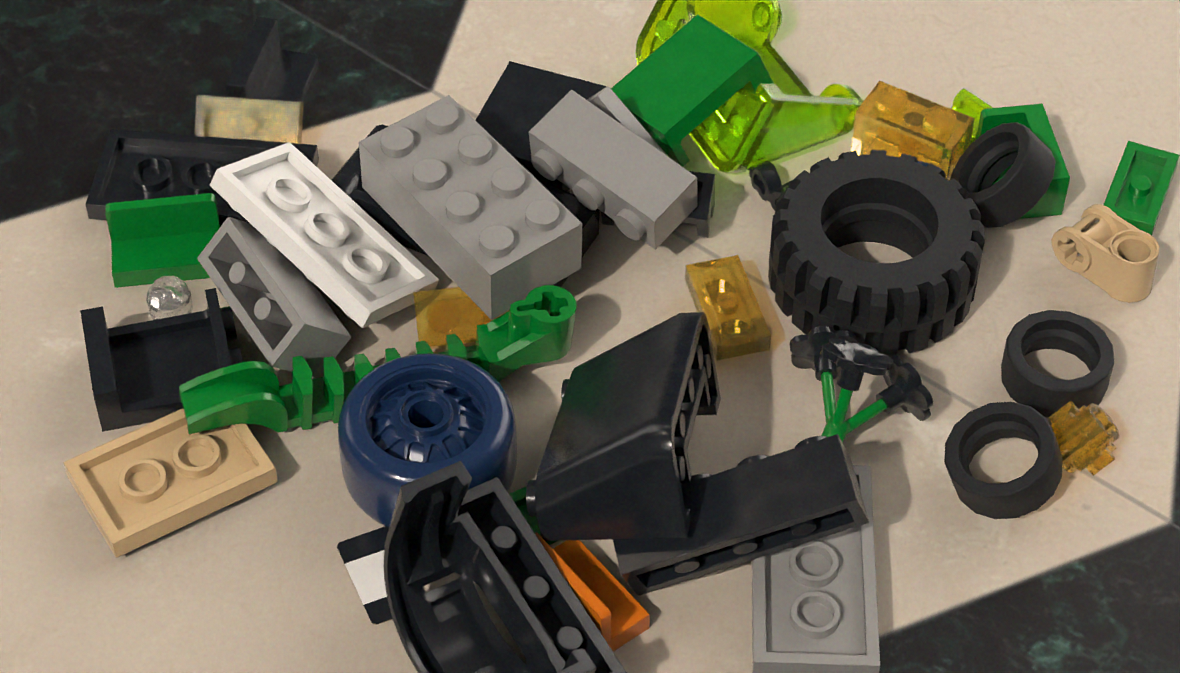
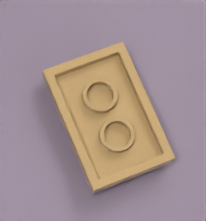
[63,408,278,558]

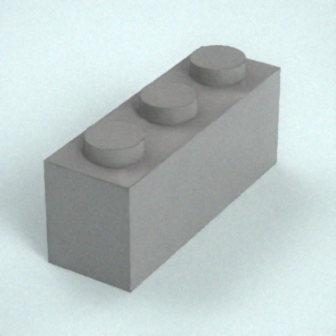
[529,90,697,250]
[197,217,351,378]

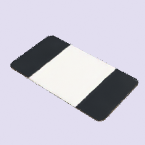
[337,526,425,625]

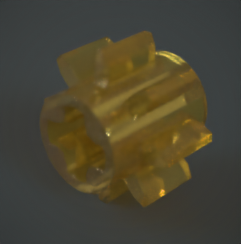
[1049,401,1119,476]

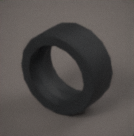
[951,122,1056,228]
[1001,310,1114,419]
[944,401,1062,519]

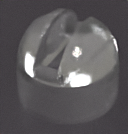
[147,276,193,320]

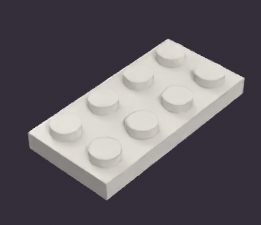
[210,142,439,329]

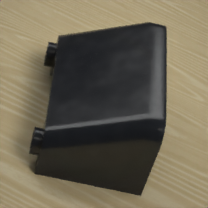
[526,312,721,541]

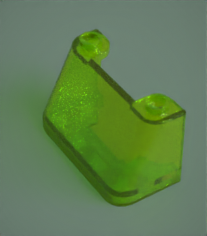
[635,0,867,173]

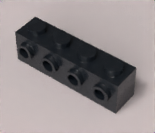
[613,434,869,596]

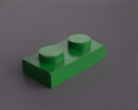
[1104,141,1180,235]

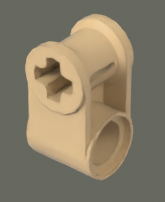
[1051,204,1160,303]

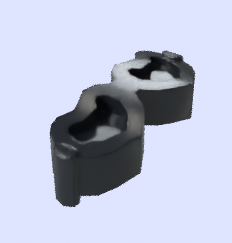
[749,161,792,211]

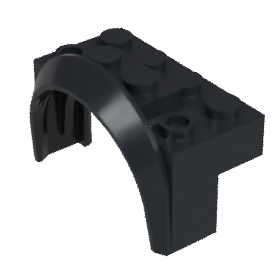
[383,461,627,673]

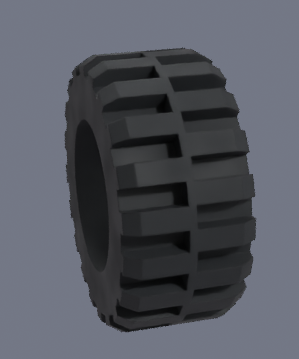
[768,150,985,356]

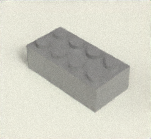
[359,95,582,320]

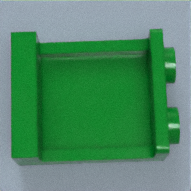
[611,14,776,167]

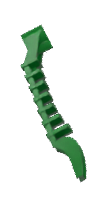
[179,285,577,434]

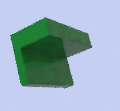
[105,193,220,288]

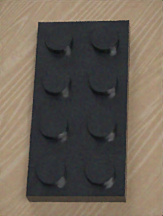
[85,129,319,227]

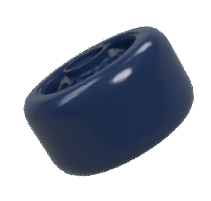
[338,353,517,528]

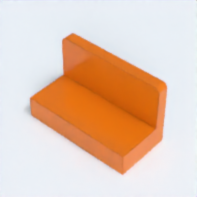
[535,533,650,652]

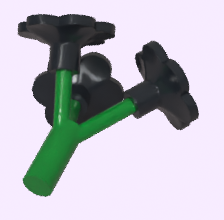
[789,326,933,442]

